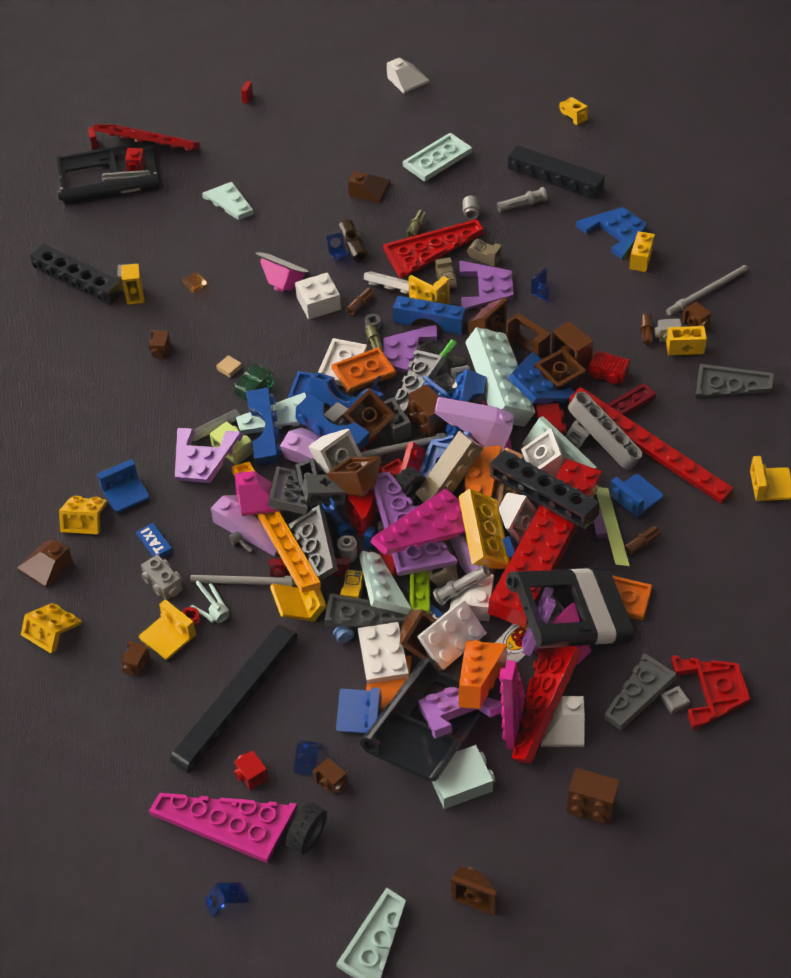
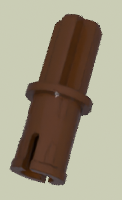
[345,288,374,316]
[640,314,654,345]
[624,526,661,556]

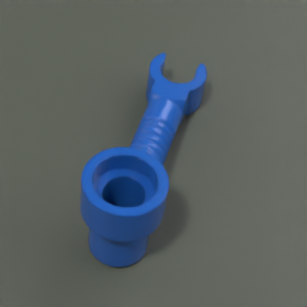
[322,498,355,537]

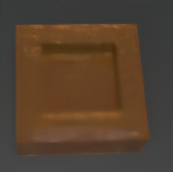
[182,272,206,293]

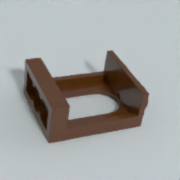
[506,313,551,359]

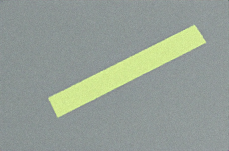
[596,487,630,566]

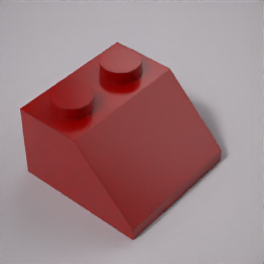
[346,489,378,542]

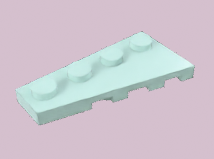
[236,393,306,435]
[336,888,406,978]

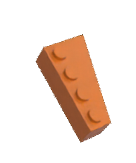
[465,445,502,499]
[458,640,507,709]

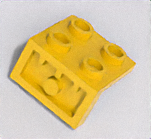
[408,275,450,305]
[750,456,791,501]
[59,496,107,534]
[270,583,327,622]
[139,599,196,660]
[21,603,81,653]

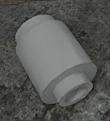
[462,196,480,220]
[337,535,358,564]

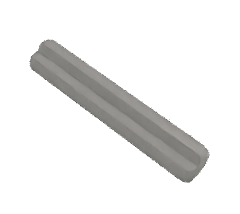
[102,170,150,182]
[193,409,240,441]

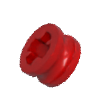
[182,607,200,627]

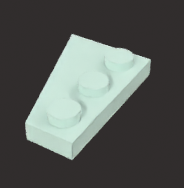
[202,182,253,220]

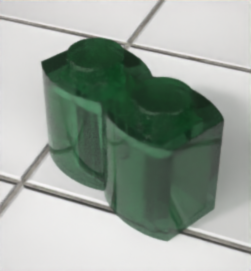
[233,363,274,400]

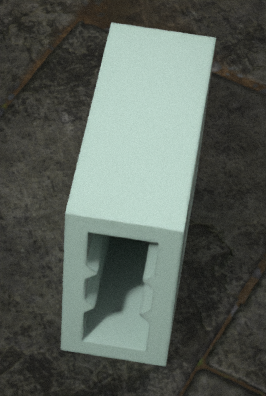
[432,745,495,809]

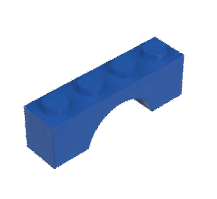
[393,296,466,335]
[446,369,487,440]
[307,372,384,408]
[246,388,282,466]
[295,394,369,451]

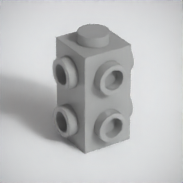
[141,554,182,600]

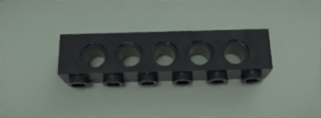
[30,243,123,305]
[490,450,599,530]

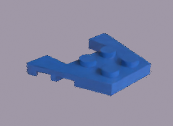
[576,207,647,260]
[508,352,575,404]

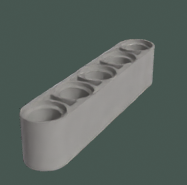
[568,392,642,470]

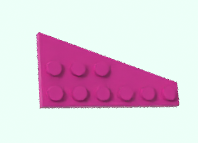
[370,489,466,555]
[499,660,526,750]
[149,793,298,863]

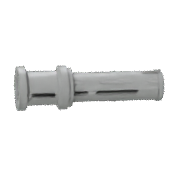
[497,187,547,213]
[433,565,491,605]

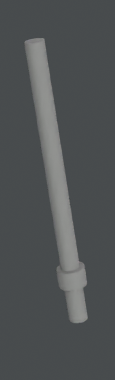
[666,265,748,315]
[360,432,447,457]
[190,575,297,587]

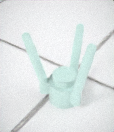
[191,581,229,623]

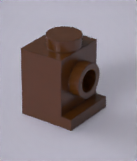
[682,302,711,329]
[149,330,171,358]
[121,640,150,677]
[312,757,348,795]

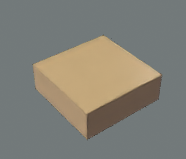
[216,355,242,377]

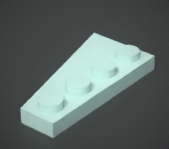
[522,416,597,469]
[359,551,411,615]

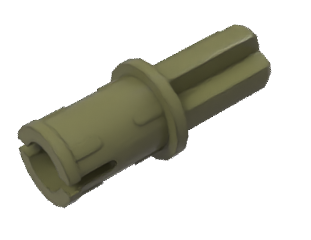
[406,210,426,238]
[365,324,383,352]

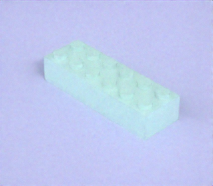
[466,327,535,427]

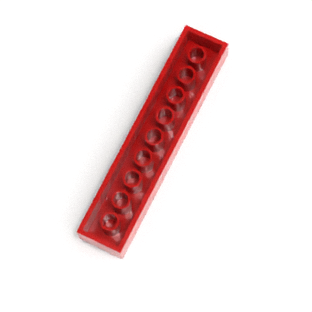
[488,459,602,628]

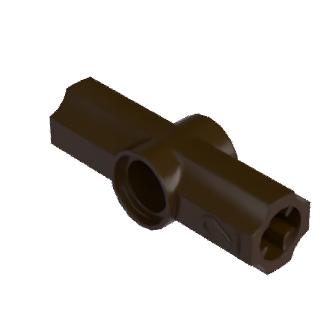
[339,219,368,263]

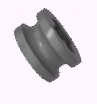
[365,314,381,330]

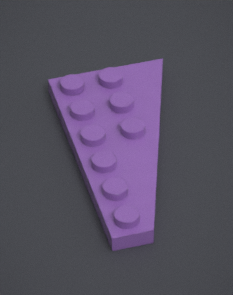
[373,472,457,576]

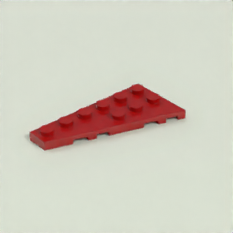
[93,124,200,151]
[383,219,483,279]
[512,646,582,764]

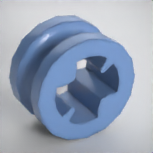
[333,626,354,644]

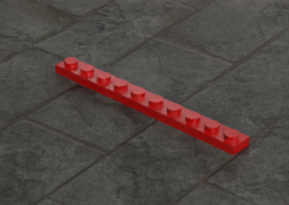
[569,387,733,504]

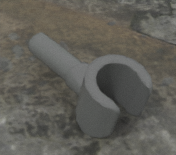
[229,532,254,553]

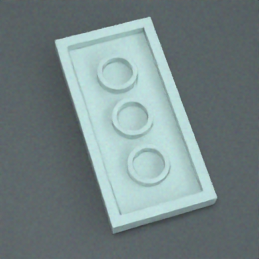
[403,133,472,182]

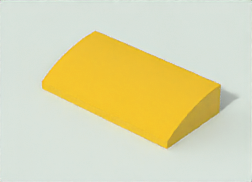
[459,489,510,569]

